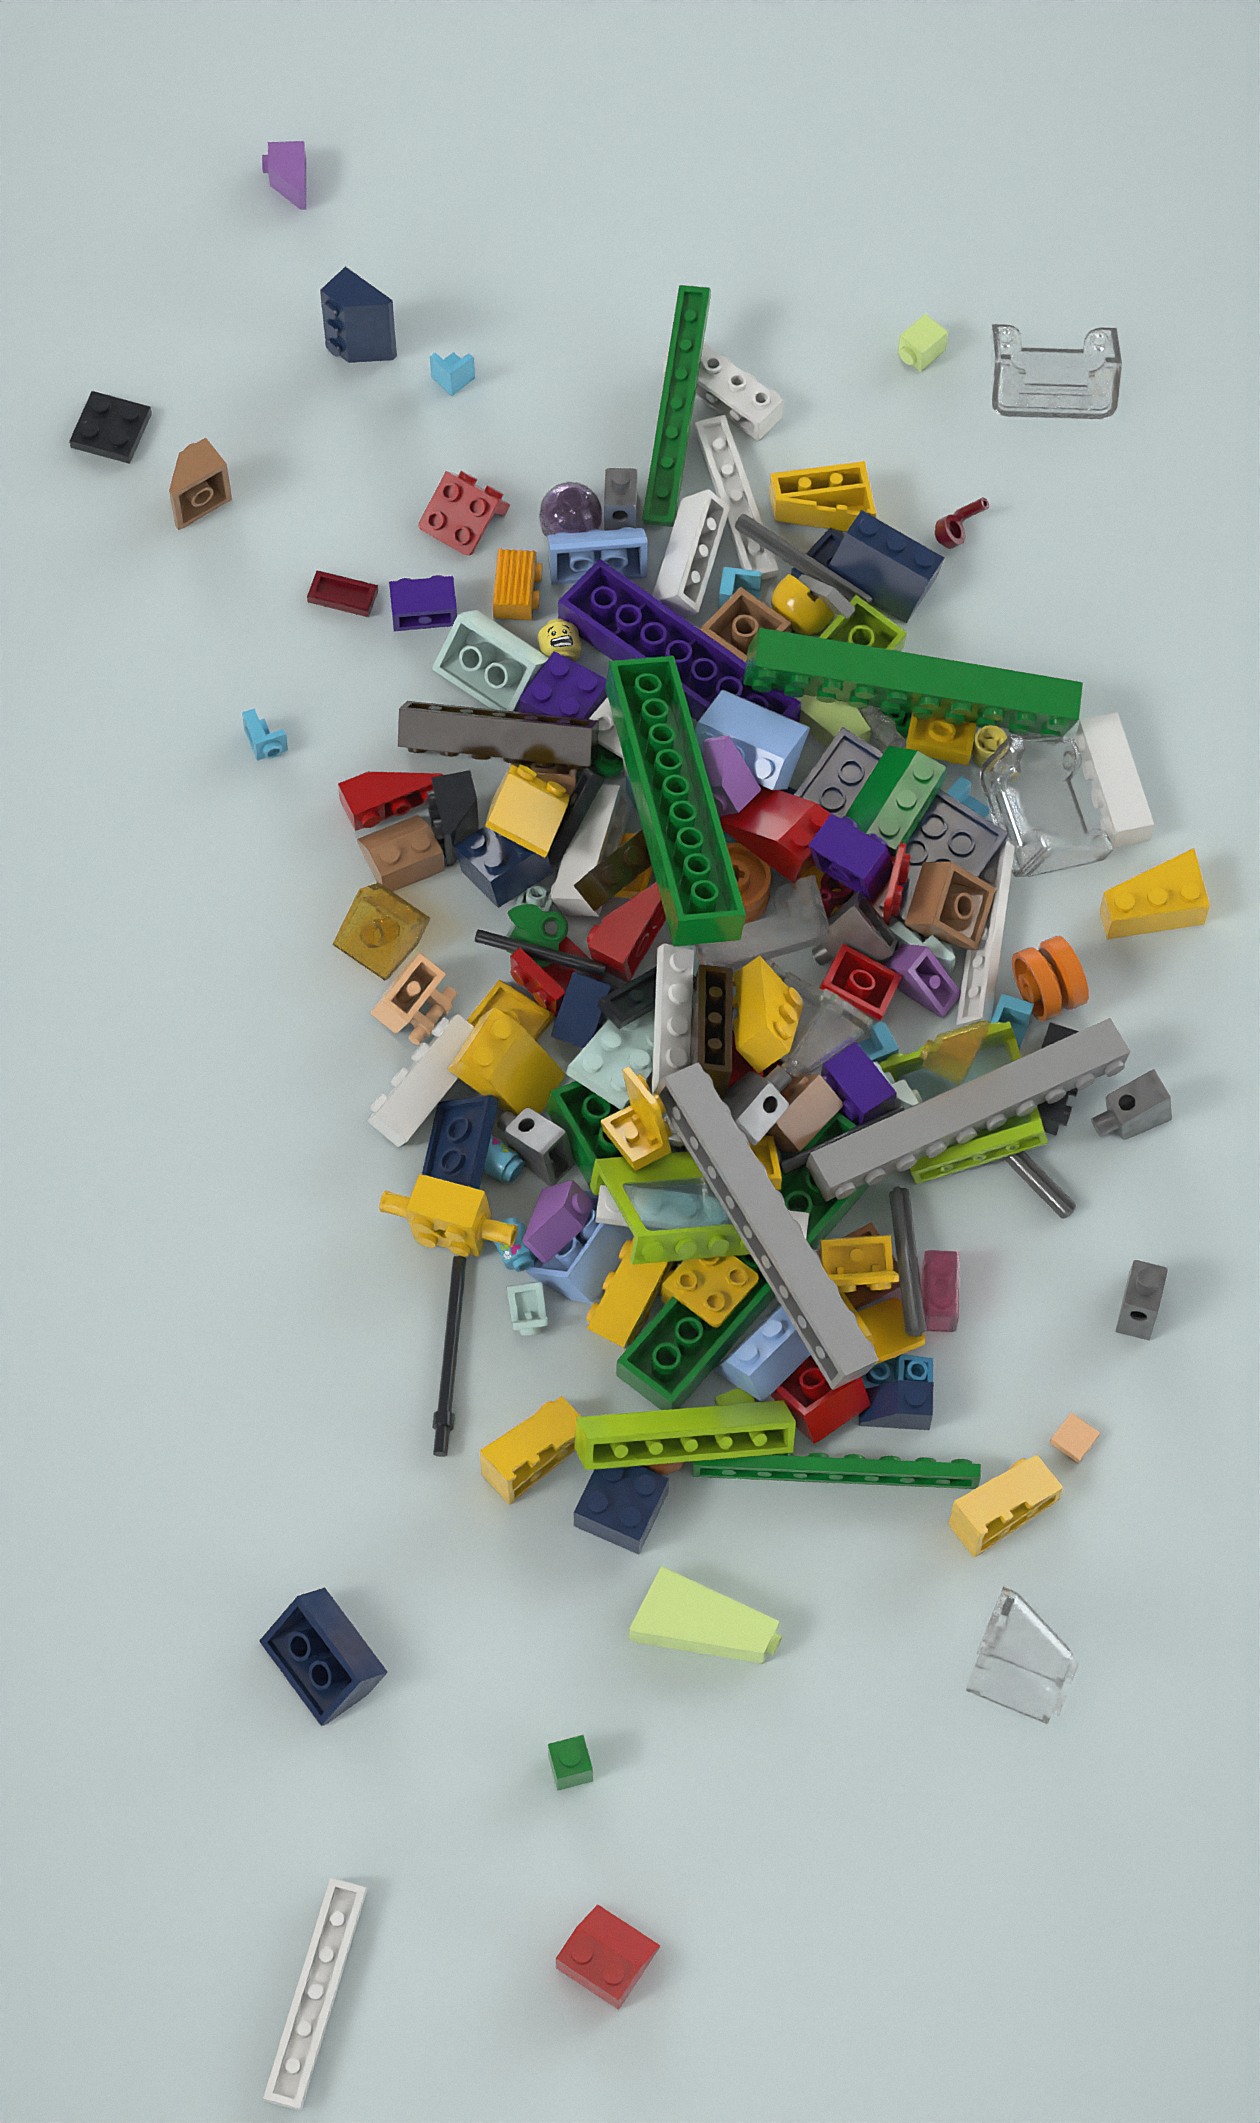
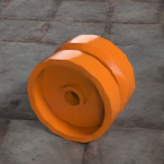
[726,843,771,928]
[1012,936,1089,1022]

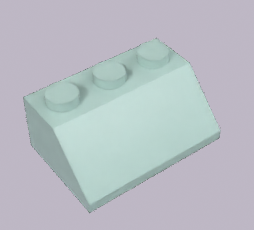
[432,610,549,712]

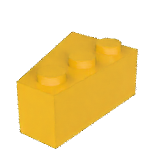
[769,461,876,531]
[1099,848,1210,939]
[732,955,804,1074]
[586,1237,682,1349]
[479,1396,581,1505]
[948,1454,1063,1558]

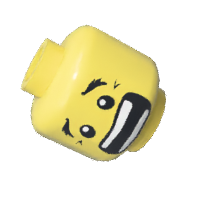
[537,619,582,662]

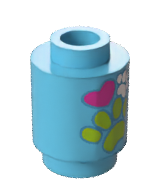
[484,1136,525,1184]
[494,1217,536,1272]

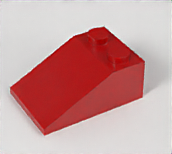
[719,784,831,884]
[587,882,666,983]
[770,1355,871,1444]

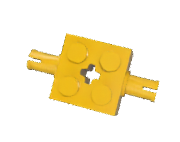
[379,1174,518,1257]

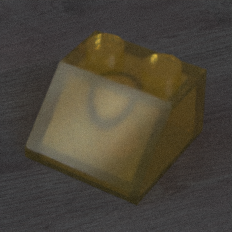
[332,882,431,981]
[919,1019,992,1085]

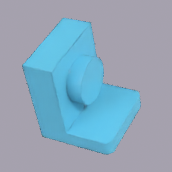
[242,708,288,761]

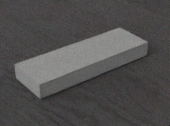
[798,574,855,619]

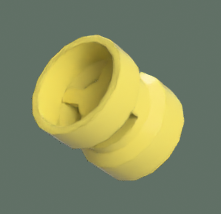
[972,725,1008,770]

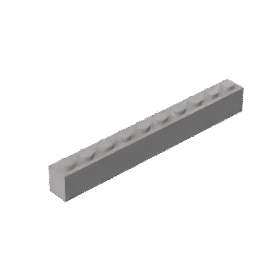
[806,1018,1131,1201]
[653,1062,879,1390]

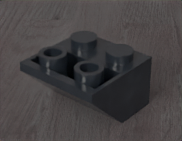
[427,770,479,867]

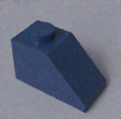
[859,1380,934,1430]

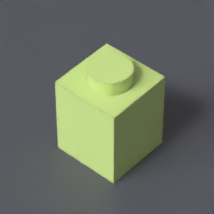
[898,314,948,372]

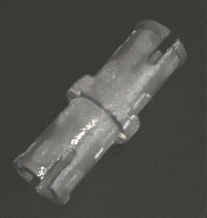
[860,706,907,748]

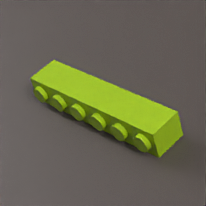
[575,1400,796,1470]

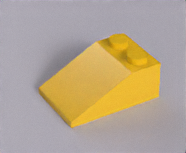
[485,764,570,858]
[447,1007,566,1116]

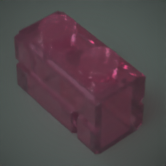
[922,1250,960,1332]

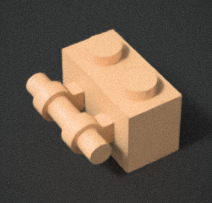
[370,953,457,1045]

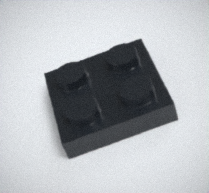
[69,391,152,464]

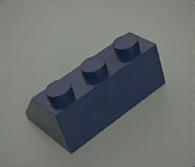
[320,266,397,363]
[827,510,945,623]
[259,1588,388,1726]

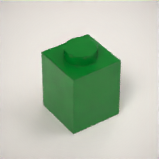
[548,1735,593,1791]

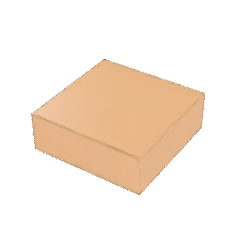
[1050,1412,1100,1464]

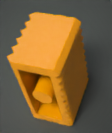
[493,548,543,621]

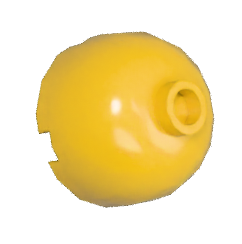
[771,574,835,636]

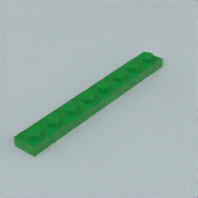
[642,285,711,527]
[693,1453,981,1489]

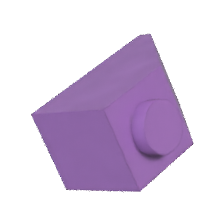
[262,141,306,210]
[702,735,761,816]
[884,944,961,1018]
[522,1180,594,1263]

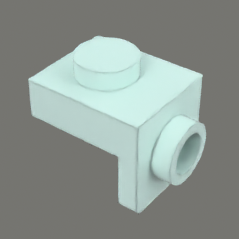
[506,1281,548,1335]

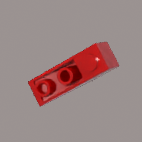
[338,771,443,831]

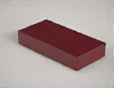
[307,570,378,618]

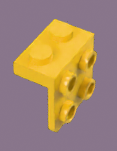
[601,1066,672,1171]
[820,1235,899,1293]
[661,1256,758,1327]
[839,1292,925,1365]

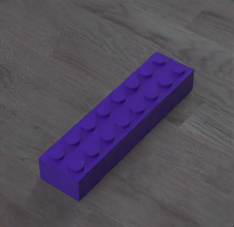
[558,559,801,722]

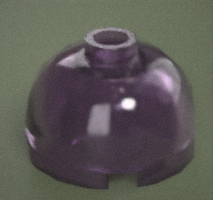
[539,481,602,537]

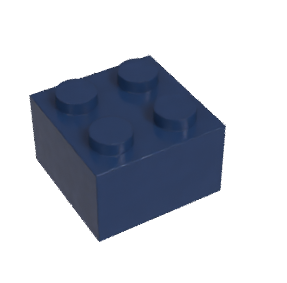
[454,826,552,908]
[573,1466,669,1555]

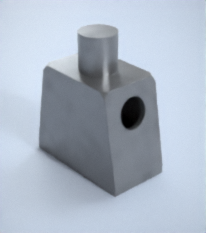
[604,468,637,531]
[812,891,898,966]
[720,1065,792,1146]
[1091,1069,1172,1140]
[497,1108,575,1186]
[1115,1260,1168,1341]

